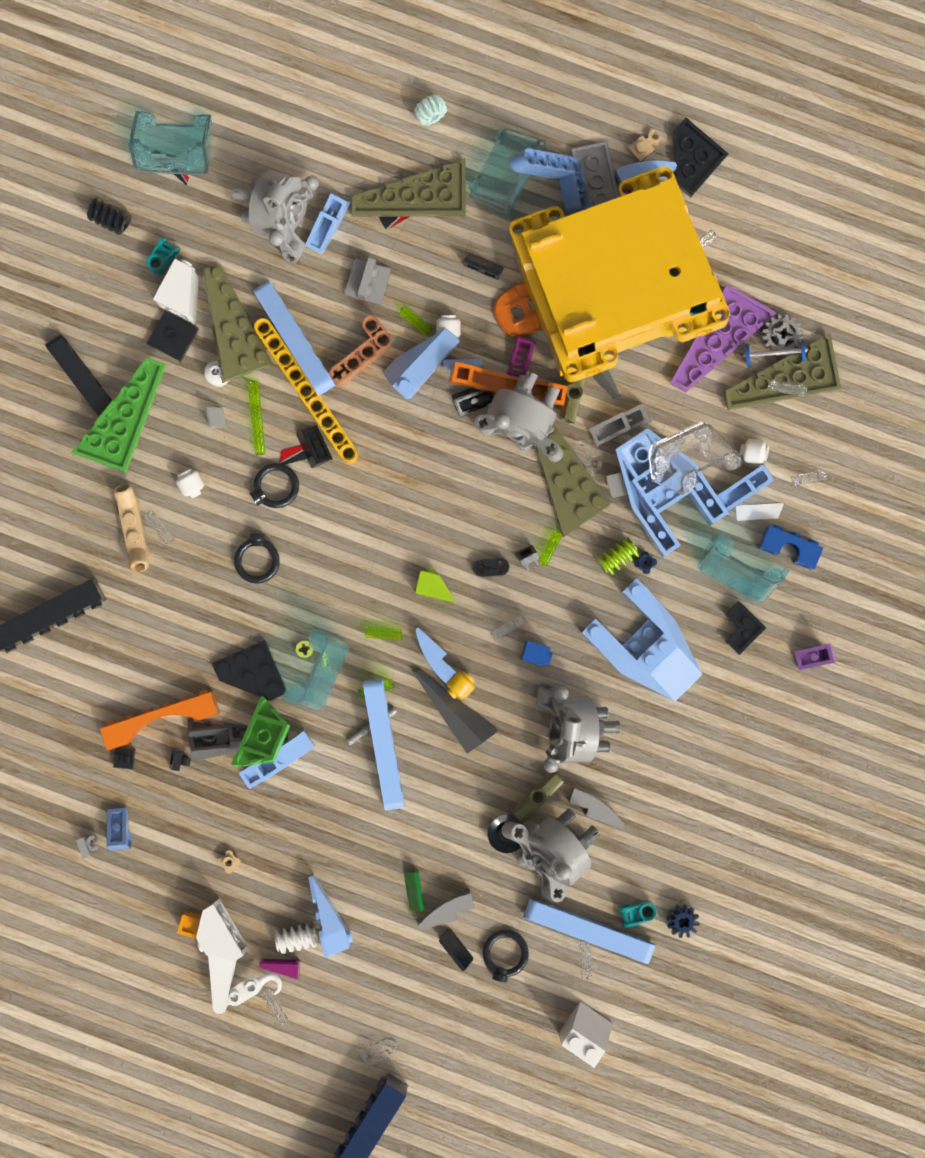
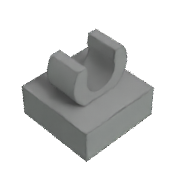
[75,835,101,858]

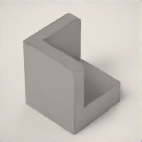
[605,472,628,498]

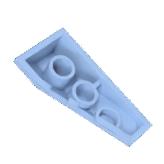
[383,328,460,399]
[308,874,353,958]

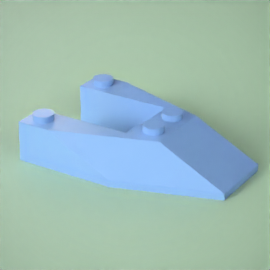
[615,428,729,557]
[580,578,702,701]

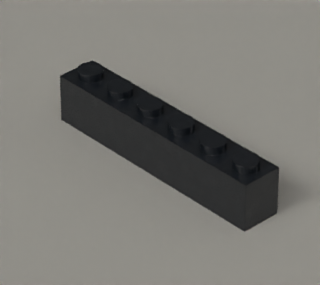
[0,579,106,653]

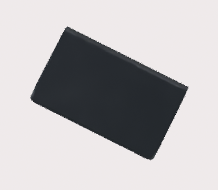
[464,253,504,280]
[452,388,493,416]
[297,425,333,468]
[439,929,474,971]

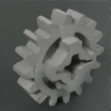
[761,314,804,356]

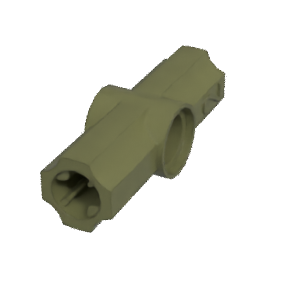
[558,371,586,424]
[511,772,564,823]

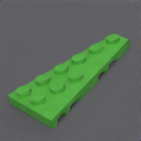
[71,358,166,473]

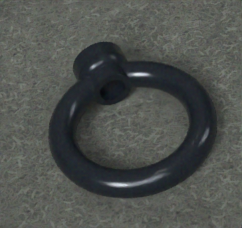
[250,463,299,508]
[234,534,280,584]
[483,930,529,983]

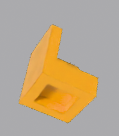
[177,911,201,939]

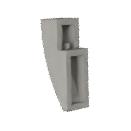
[589,404,652,446]
[568,787,624,828]
[418,890,474,930]

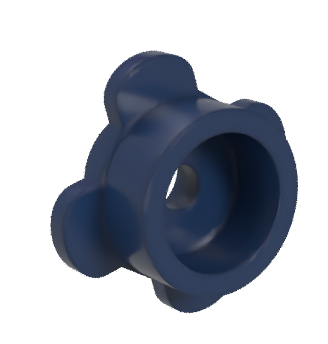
[634,551,657,574]

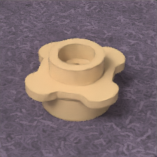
[217,850,241,874]

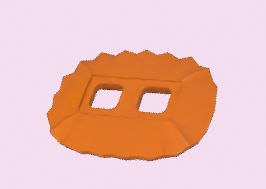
[494,282,542,337]

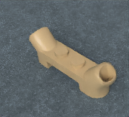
[113,484,151,573]

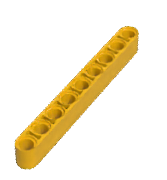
[254,318,358,464]

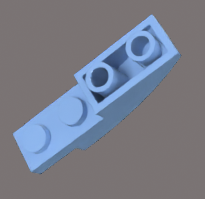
[239,730,315,789]

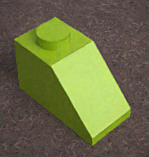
[415,568,454,603]

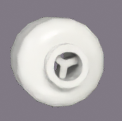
[436,315,461,338]
[204,361,229,387]
[740,439,769,465]
[176,468,204,498]

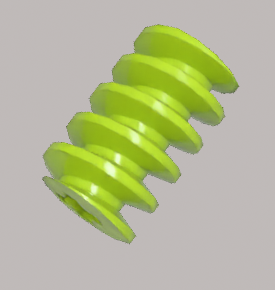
[596,537,639,575]

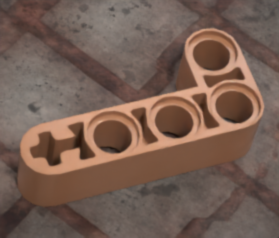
[329,316,392,386]

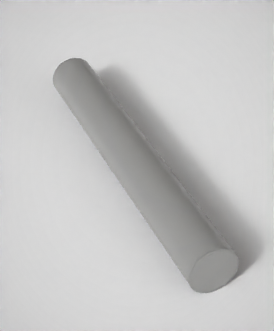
[346,706,398,746]

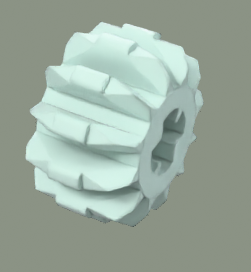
[414,94,447,126]

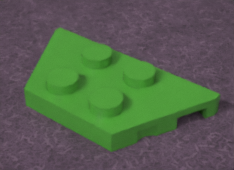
[231,696,290,767]

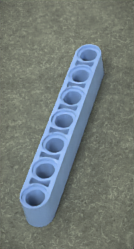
[253,280,336,396]
[363,678,404,811]
[523,898,655,964]

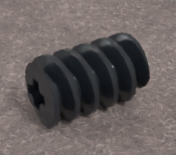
[87,198,132,235]

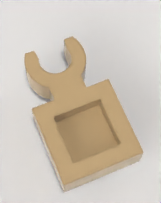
[627,129,662,162]

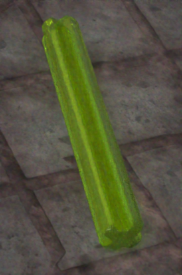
[248,380,266,455]

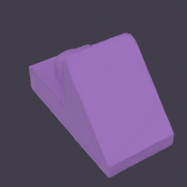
[794,643,836,670]

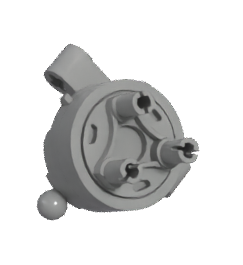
[232,171,319,264]
[475,371,564,462]

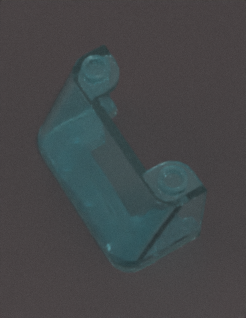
[128,111,212,175]
[469,128,546,217]
[698,532,789,603]
[281,628,349,711]

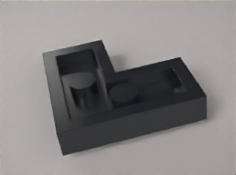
[724,601,766,655]

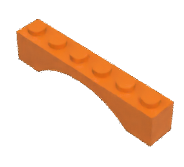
[448,362,567,407]
[100,690,220,751]

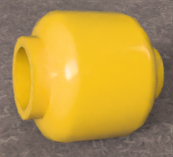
[446,671,475,699]

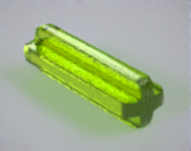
[399,305,432,336]
[539,530,562,567]
[365,627,403,640]

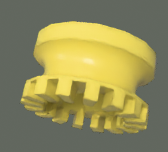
[296,641,314,658]

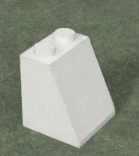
[153,259,199,325]
[558,1001,612,1068]

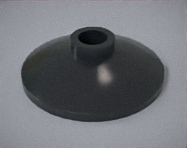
[487,814,524,853]

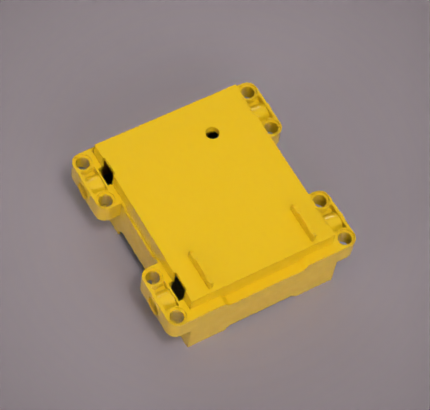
[509,166,730,382]

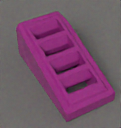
[507,336,536,377]
[259,958,300,979]

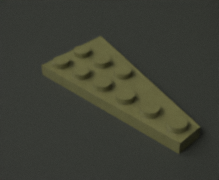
[352,158,466,217]
[202,264,272,383]
[724,333,841,410]
[537,424,610,537]

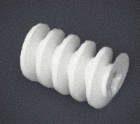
[275,923,317,954]

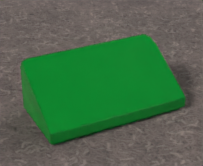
[404,870,424,912]

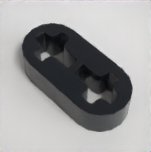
[473,558,509,577]

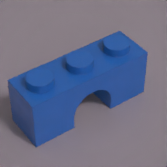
[758,524,823,570]
[520,641,553,666]

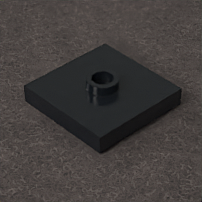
[147,311,199,362]

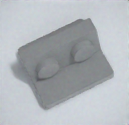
[345,258,391,305]

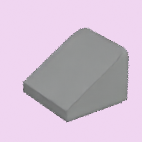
[206,407,226,429]

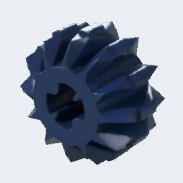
[666,904,700,938]

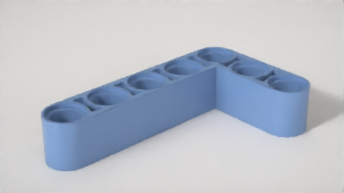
[510,148,590,215]

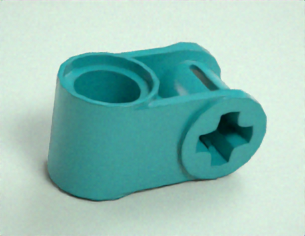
[146,237,180,276]
[617,900,657,928]

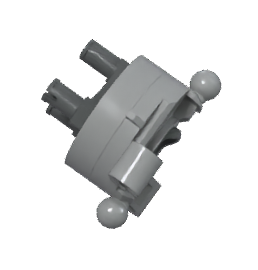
[536,684,620,773]
[502,808,600,902]

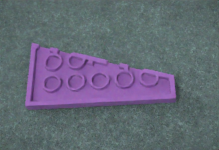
[670,284,777,393]

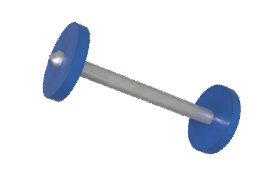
[743,339,808,367]

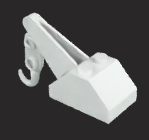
[196,898,282,1014]

